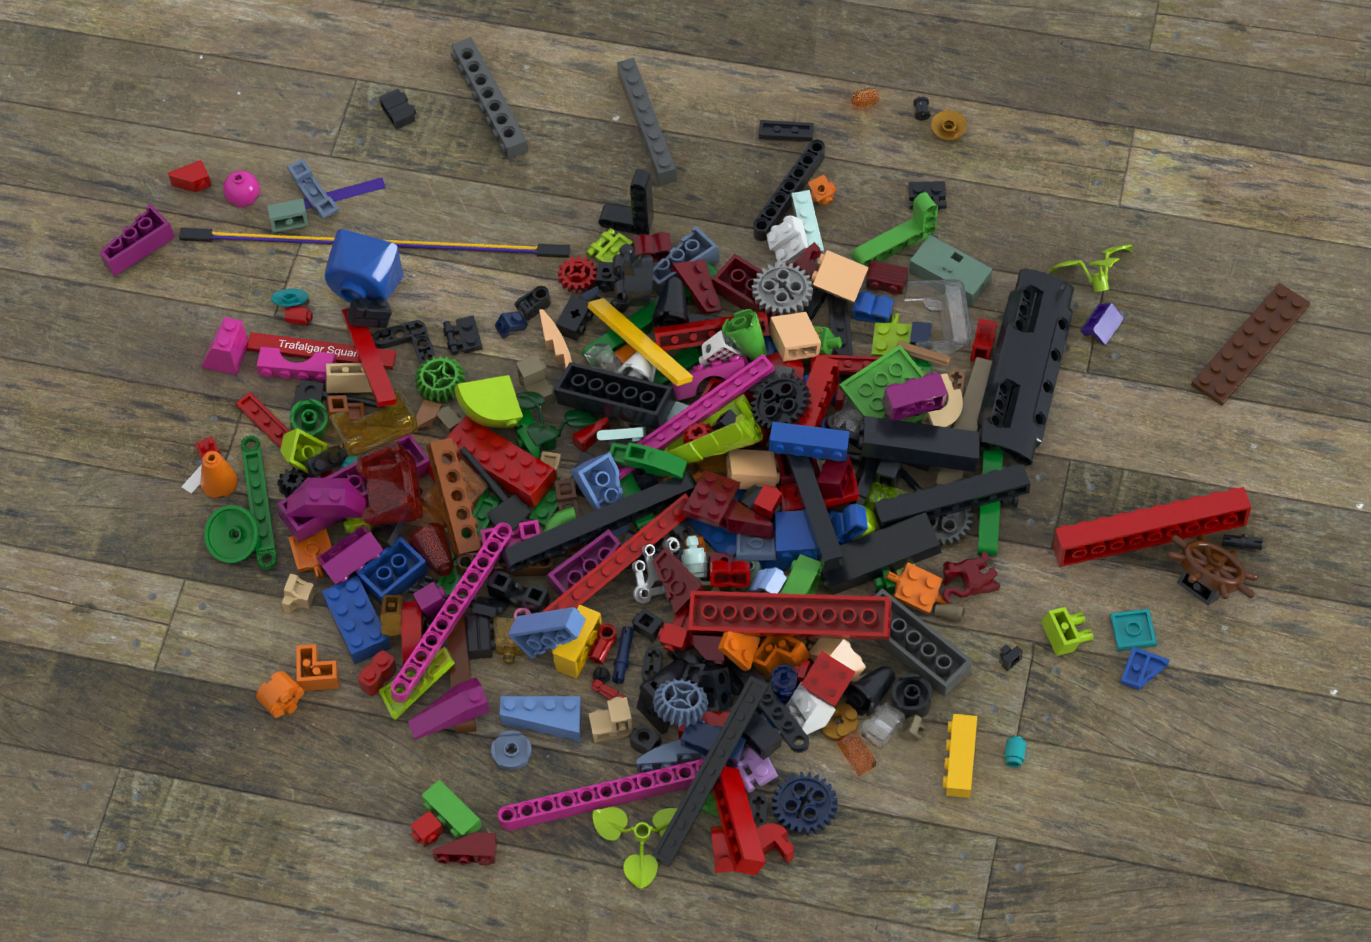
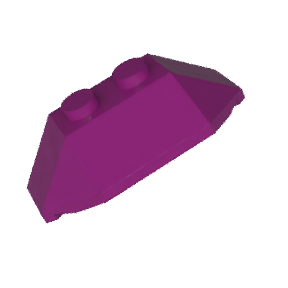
[287,478,366,518]

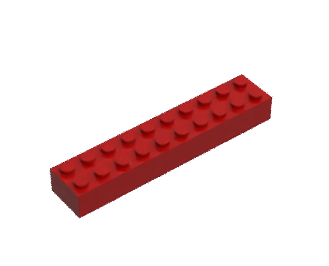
[1053,487,1251,567]
[688,591,892,640]

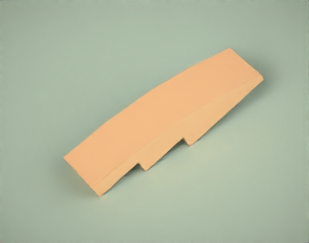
[539,309,572,368]

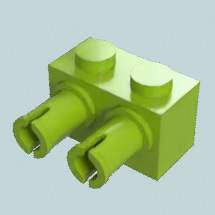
[1041,607,1093,656]

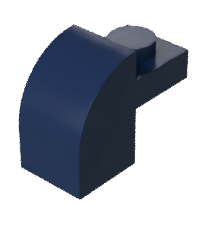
[910,322,932,350]

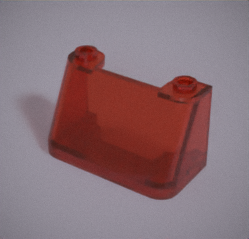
[356,441,423,526]

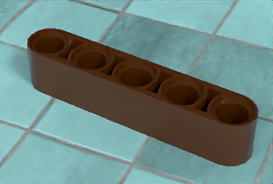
[456,553,553,577]

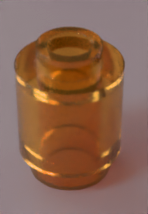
[851,87,879,110]

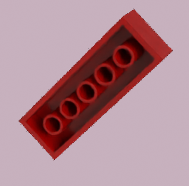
[445,416,558,508]

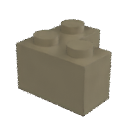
[516,354,555,411]

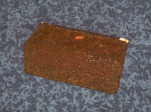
[837,730,876,776]

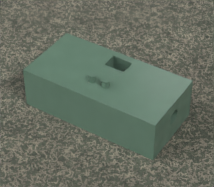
[909,235,993,307]

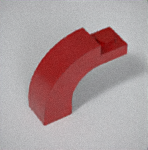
[401,601,424,666]

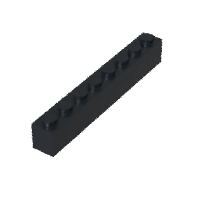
[874,464,1031,530]

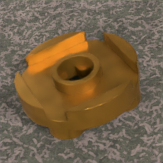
[820,702,858,742]

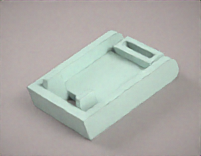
[597,427,646,442]

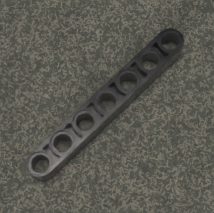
[753,139,825,241]

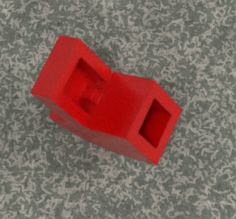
[970,318,997,362]
[756,824,794,863]
[710,826,734,873]

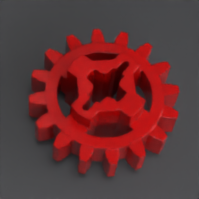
[558,255,597,294]

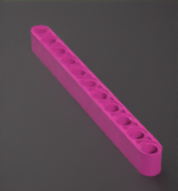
[391,523,512,703]
[498,759,705,831]

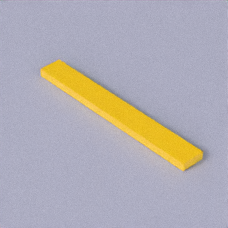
[588,298,693,386]

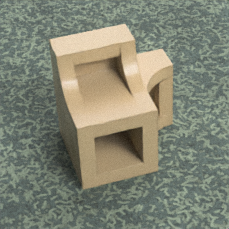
[282,574,316,614]

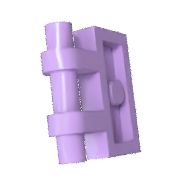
[732,747,778,793]

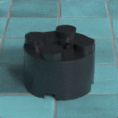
[891,673,932,719]

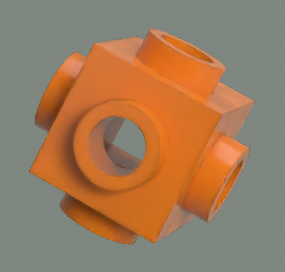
[808,174,837,205]

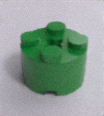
[290,399,328,439]

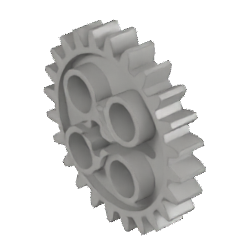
[752,262,813,317]

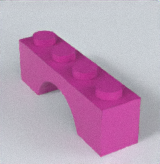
[257,347,337,383]
[672,354,748,400]

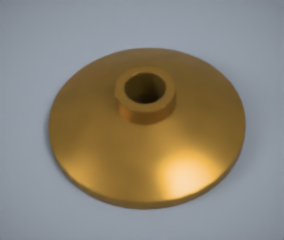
[931,110,967,141]

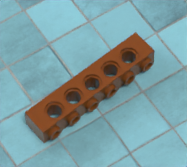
[426,438,483,558]

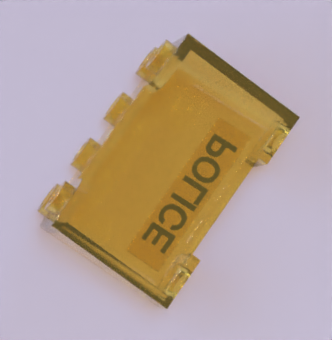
[329,387,418,456]

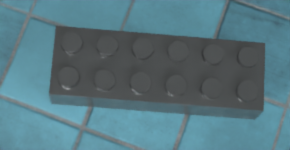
[875,589,972,697]

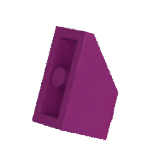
[413,582,447,621]

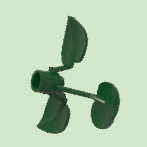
[516,391,598,450]

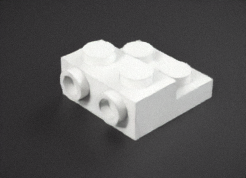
[766,216,809,266]

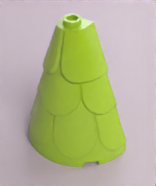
[664,394,763,464]

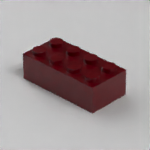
[712,254,794,326]

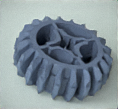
[653,678,708,727]

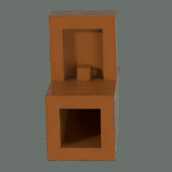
[326,395,366,427]

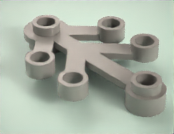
[632,538,680,604]

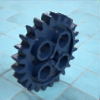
[772,772,838,836]

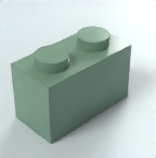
[267,198,309,233]

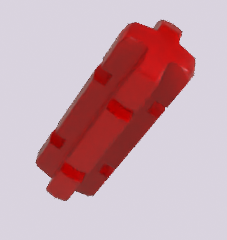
[591,679,628,700]

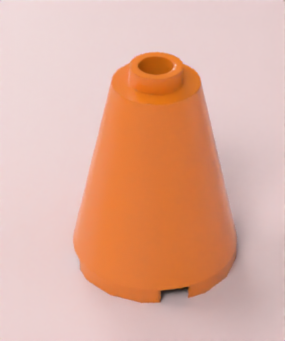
[200,451,238,499]

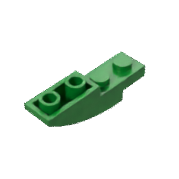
[515,409,541,460]
[609,442,688,479]

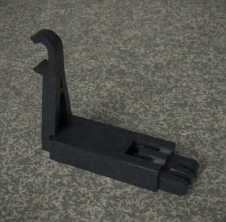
[825,415,881,506]

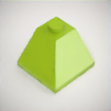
[280,428,328,478]

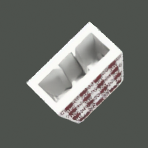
[699,330,747,367]

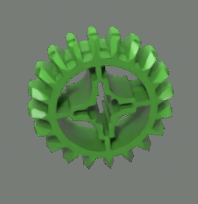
[414,355,466,403]

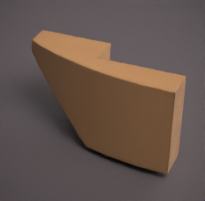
[412,400,442,433]

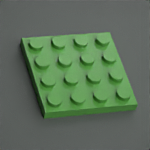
[839,345,946,423]

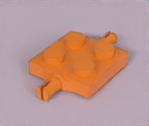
[288,528,331,579]
[886,562,948,615]

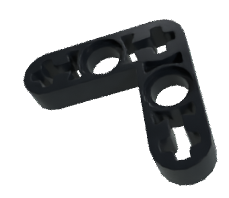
[373,320,435,364]

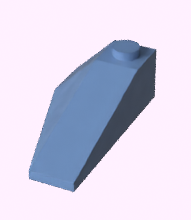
[570,452,630,537]

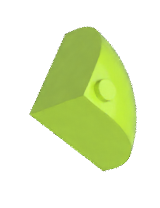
[454,375,523,428]

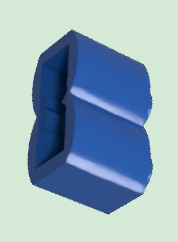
[852,291,894,324]
[830,504,868,545]

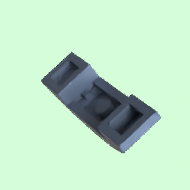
[287,159,339,219]

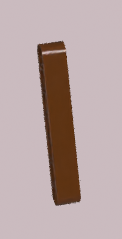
[446,609,476,734]

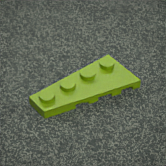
[379,646,455,720]

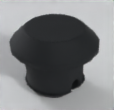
[593,666,610,683]

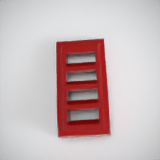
[572,417,610,452]

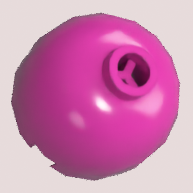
[223,170,260,207]

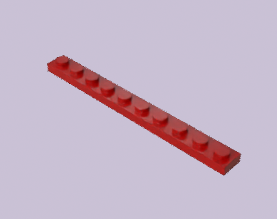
[542,493,689,612]

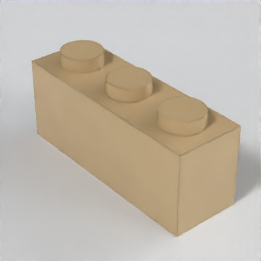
[326,363,372,393]

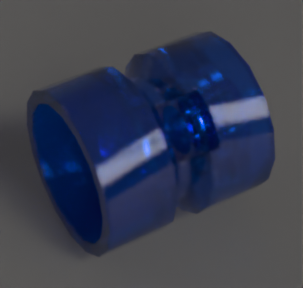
[771,665,797,700]

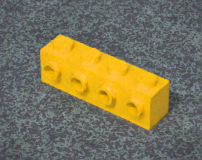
[942,714,977,798]

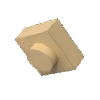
[540,451,562,474]

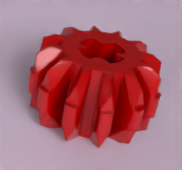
[683,421,714,444]

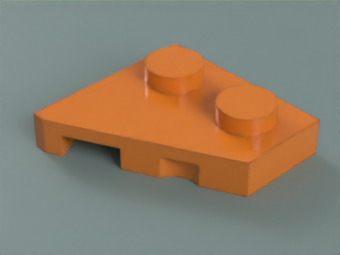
[718,631,760,671]

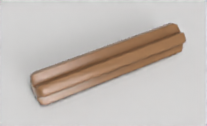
[896,341,950,367]

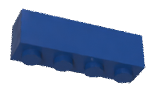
[769,422,850,462]

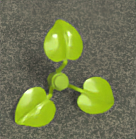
[1049,245,1133,292]
[593,807,678,889]

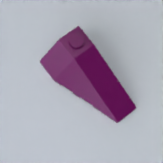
[408,677,490,740]

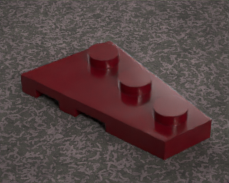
[670,259,722,315]
[652,547,704,615]

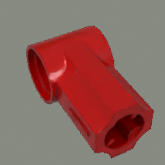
[587,623,617,665]

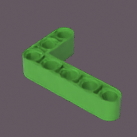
[850,192,938,269]

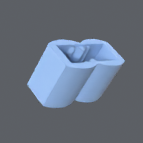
[747,567,787,593]

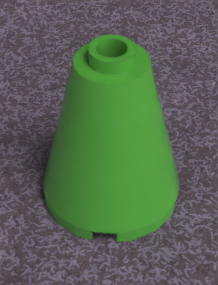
[722,309,767,362]

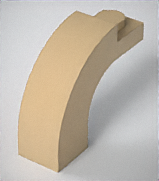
[921,373,963,428]

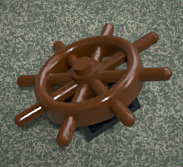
[1167,534,1258,606]

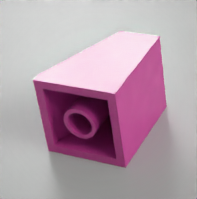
[201,317,248,375]

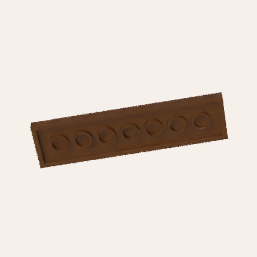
[1191,283,1310,406]

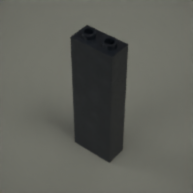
[858,416,979,472]
[817,512,942,595]

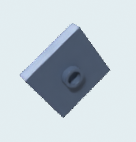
[736,530,776,561]

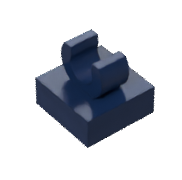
[578,286,601,302]

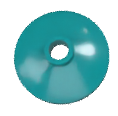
[271,288,308,308]

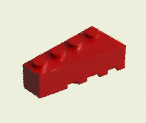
[794,355,839,428]

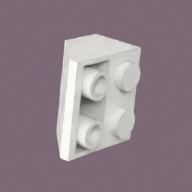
[785,682,835,734]

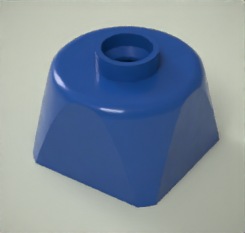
[324,229,404,303]

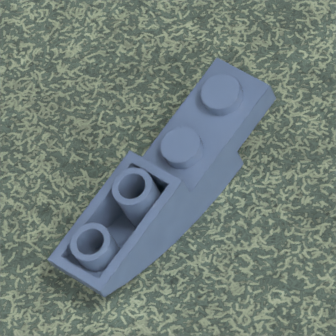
[636,740,706,773]

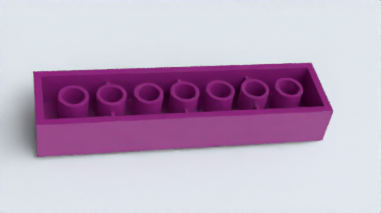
[277,433,430,543]

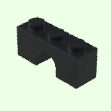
[487,569,550,614]

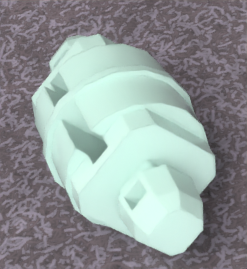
[681,536,708,581]

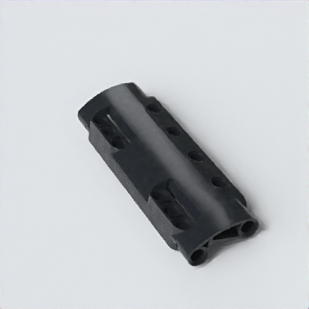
[977,269,1074,466]

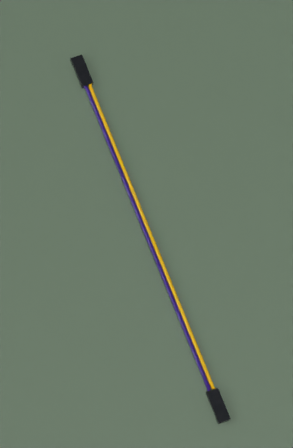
[179,228,570,258]

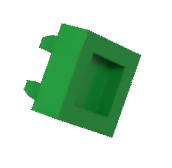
[874,569,895,595]

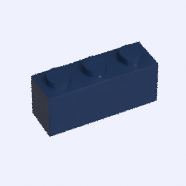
[681,719,746,768]

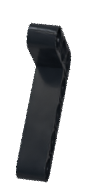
[598,169,654,235]

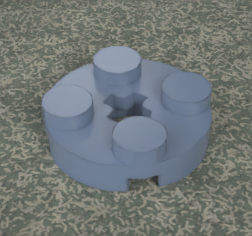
[491,730,532,770]

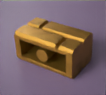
[380,595,403,636]

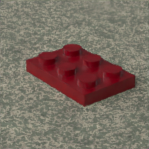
[682,470,741,528]

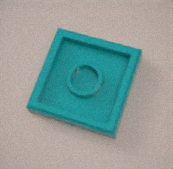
[1110,608,1157,651]

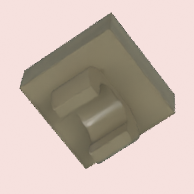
[899,715,926,740]

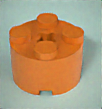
[256,671,304,718]

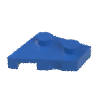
[1120,647,1170,690]

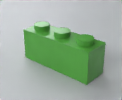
[421,780,482,840]

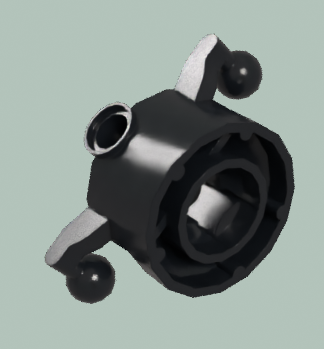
[610,244,653,314]

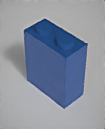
[775,510,817,562]

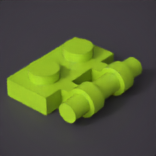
[586,228,633,262]

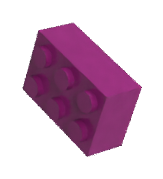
[882,373,948,421]
[317,524,383,585]

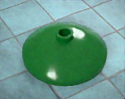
[204,505,259,563]

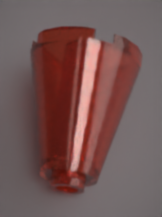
[409,522,454,576]

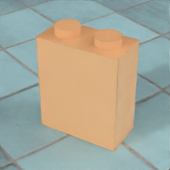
[810,250,869,303]
[769,312,821,362]
[725,449,780,490]

